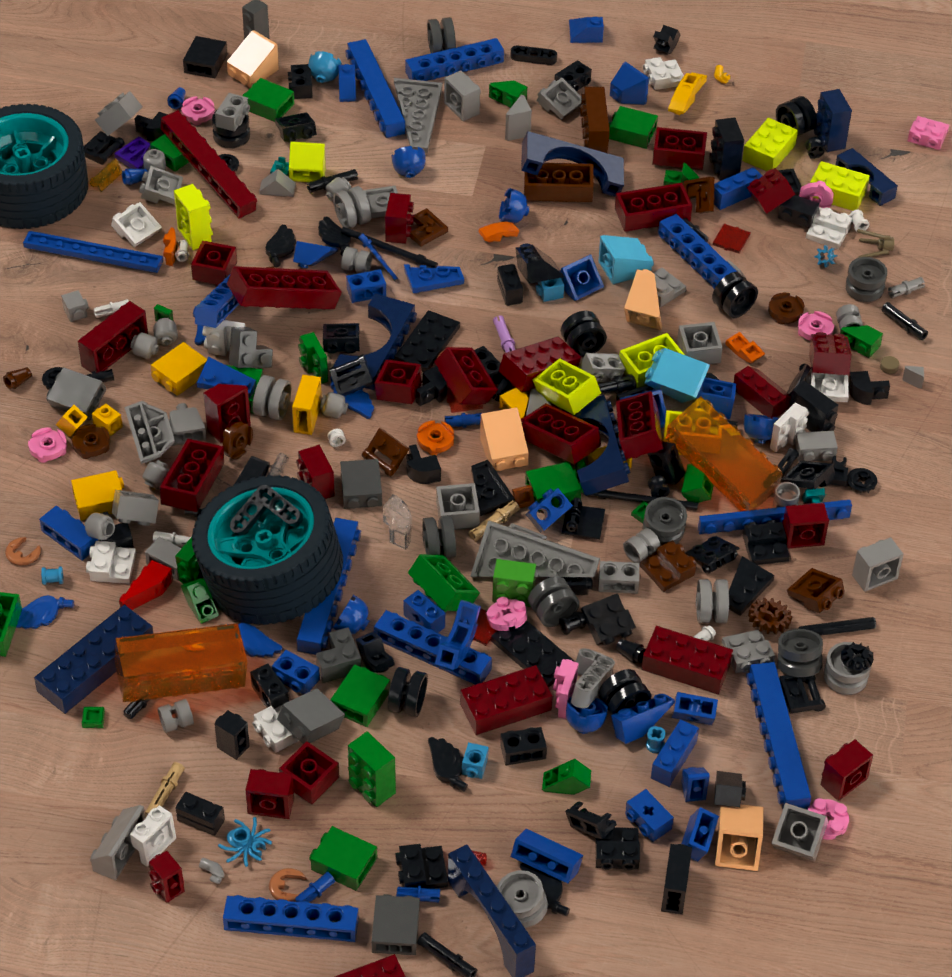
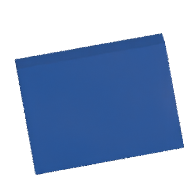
[561,254,605,301]

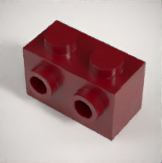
[148,851,185,903]

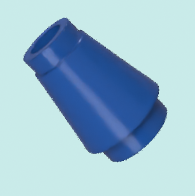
[167,87,186,109]
[122,168,148,185]

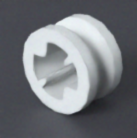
[327,429,346,447]

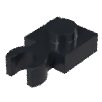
[829,455,848,487]

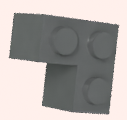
[229,327,273,368]
[316,627,361,683]

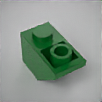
[489,80,528,108]
[840,325,883,358]
[682,464,714,503]
[181,578,219,624]
[542,758,592,795]

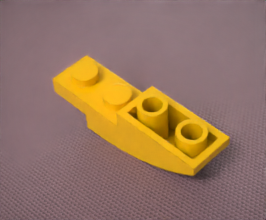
[668,72,707,115]

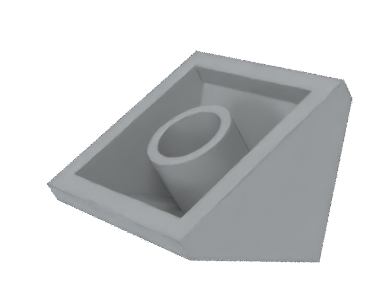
[505,95,532,141]

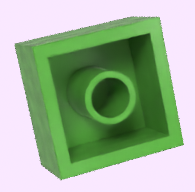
[492,559,536,607]

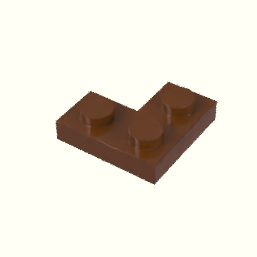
[684,177,715,214]
[410,208,448,247]

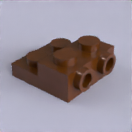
[640,540,696,592]
[787,568,845,613]

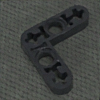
[230,485,303,536]

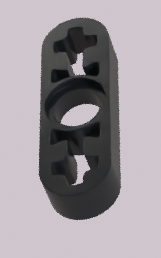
[510,45,557,65]

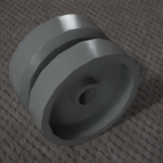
[427,17,456,53]
[846,257,887,302]
[642,497,687,546]
[422,515,456,558]
[528,576,580,627]
[778,629,823,677]

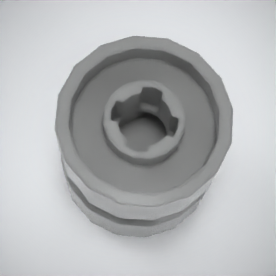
[341,247,372,273]
[836,304,863,331]
[772,482,800,508]
[623,528,660,563]
[157,699,194,733]

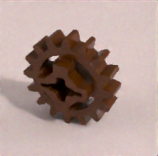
[748,598,792,635]

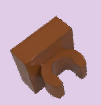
[512,485,535,508]

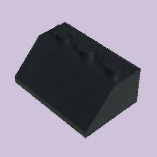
[515,243,564,284]

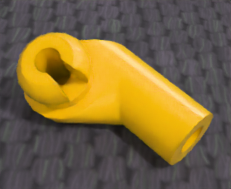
[714,65,730,84]

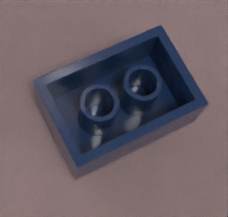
[813,89,852,152]

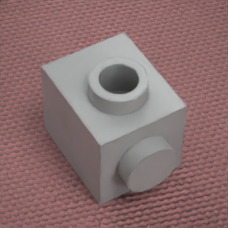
[61,290,89,322]

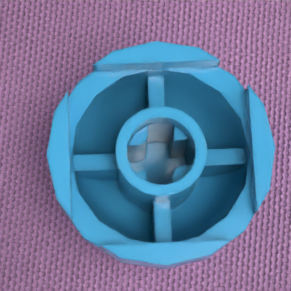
[308,51,342,83]

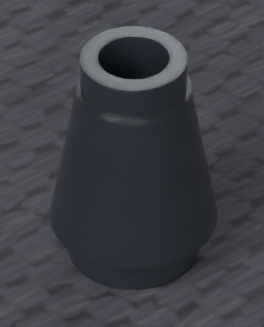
[616,639,646,663]

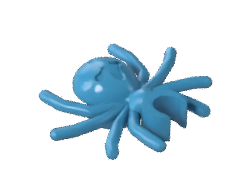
[218,817,272,867]

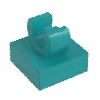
[270,157,289,176]
[802,488,825,504]

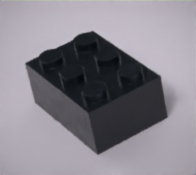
[709,117,744,181]

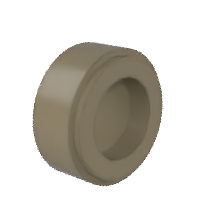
[880,356,899,374]

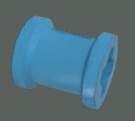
[41,566,63,585]
[646,726,666,753]

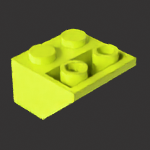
[289,142,326,182]

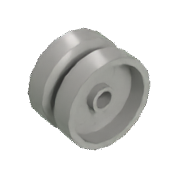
[333,186,371,228]
[253,375,292,420]
[696,579,729,623]
[824,642,872,695]
[497,870,548,928]

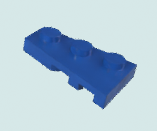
[197,357,256,398]

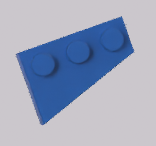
[404,264,464,293]

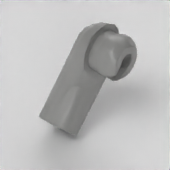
[199,858,225,884]

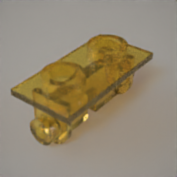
[90,158,122,192]

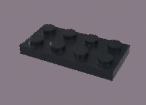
[394,310,460,372]
[491,620,575,688]

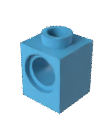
[536,278,564,302]
[462,742,489,779]

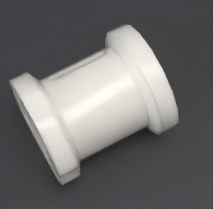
[849,209,869,232]

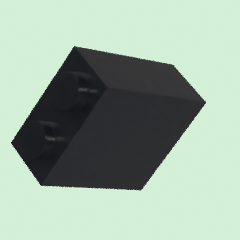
[183,36,228,79]
[789,381,838,432]
[661,844,692,915]

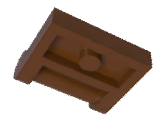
[362,428,410,477]

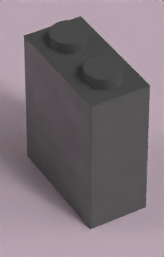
[46,367,107,420]
[340,459,382,509]
[277,688,345,744]
[371,894,420,955]

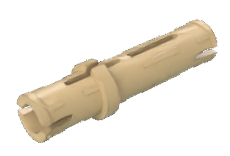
[469,500,520,542]
[145,762,185,817]

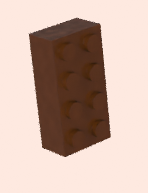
[580,87,610,153]
[524,163,594,202]

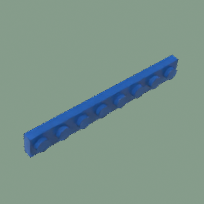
[23,231,163,273]
[698,500,852,534]

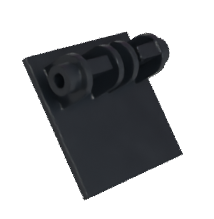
[561,497,605,540]
[685,536,740,573]

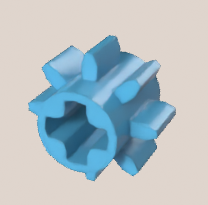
[814,245,838,267]

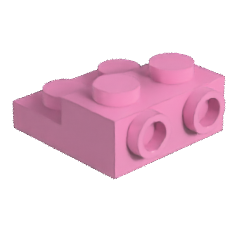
[908,116,950,150]
[553,659,578,719]

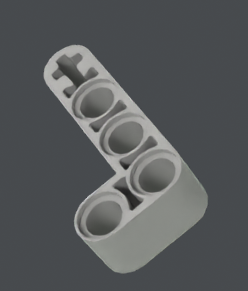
[571,648,615,708]

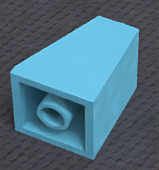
[598,235,654,285]
[644,348,710,403]

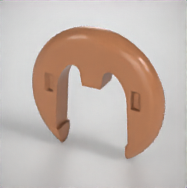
[5,537,41,566]
[269,868,307,902]

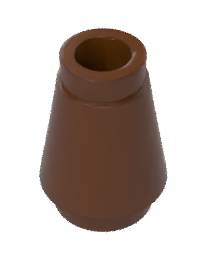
[3,367,32,389]

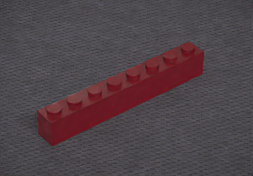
[161,110,257,219]

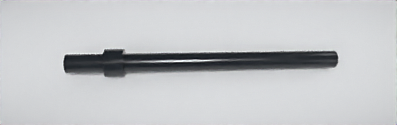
[341,227,438,268]
[583,489,698,510]

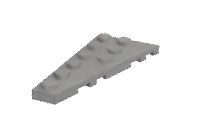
[394,78,443,153]
[470,520,600,577]

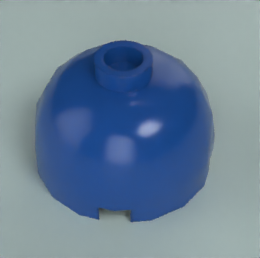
[391,146,426,178]
[499,188,530,224]
[744,414,779,444]
[333,594,370,635]
[566,697,608,734]

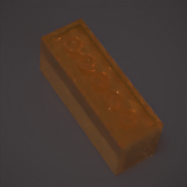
[666,396,783,512]
[115,623,248,702]

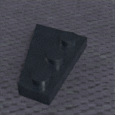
[471,460,514,516]
[729,556,775,616]

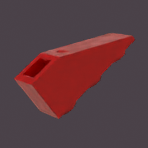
[119,560,173,610]

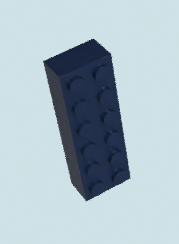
[34,604,154,714]

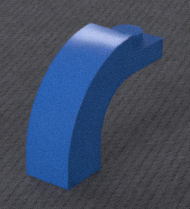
[435,600,481,670]

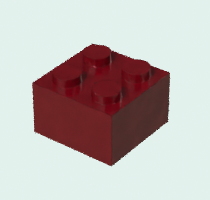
[747,168,795,214]
[385,193,414,244]
[191,240,237,285]
[375,360,422,404]
[296,444,335,499]
[783,503,829,549]
[820,739,873,801]
[279,741,340,805]
[245,769,294,819]

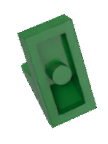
[663,163,699,186]

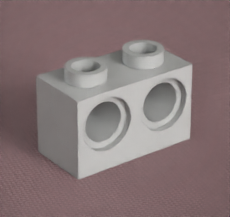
[215,93,250,131]
[579,353,625,382]
[599,561,639,594]

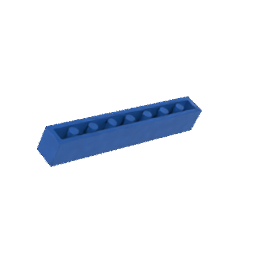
[345,39,405,138]
[297,518,361,655]
[746,662,811,810]

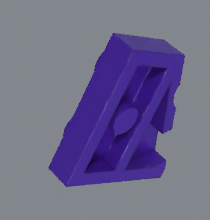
[114,136,151,169]

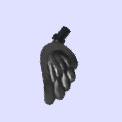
[318,217,351,256]
[265,224,296,267]
[787,363,811,397]
[428,737,468,792]
[520,862,570,916]

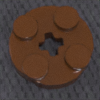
[768,292,805,325]
[223,421,253,459]
[72,424,110,459]

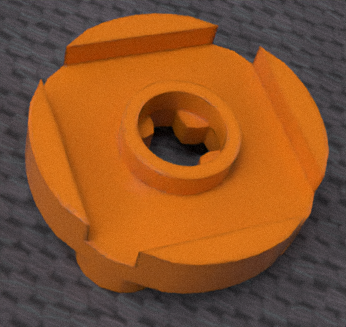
[417,421,454,456]

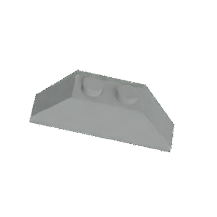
[124,401,176,464]

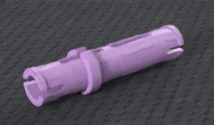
[493,315,516,353]

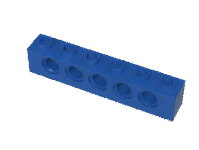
[405,38,504,81]
[658,214,737,289]
[193,275,239,328]
[374,610,492,685]
[223,895,359,942]

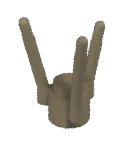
[857,229,894,258]

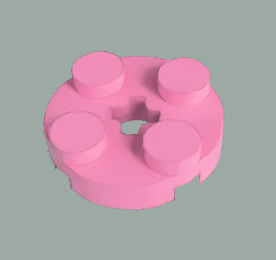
[181,96,215,126]
[799,181,834,208]
[798,311,835,340]
[28,427,67,463]
[486,597,527,631]
[808,798,849,840]

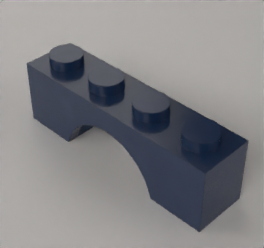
[836,148,898,206]

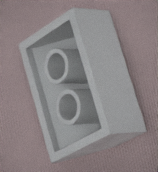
[90,805,146,880]

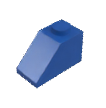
[339,64,356,102]
[681,767,710,802]

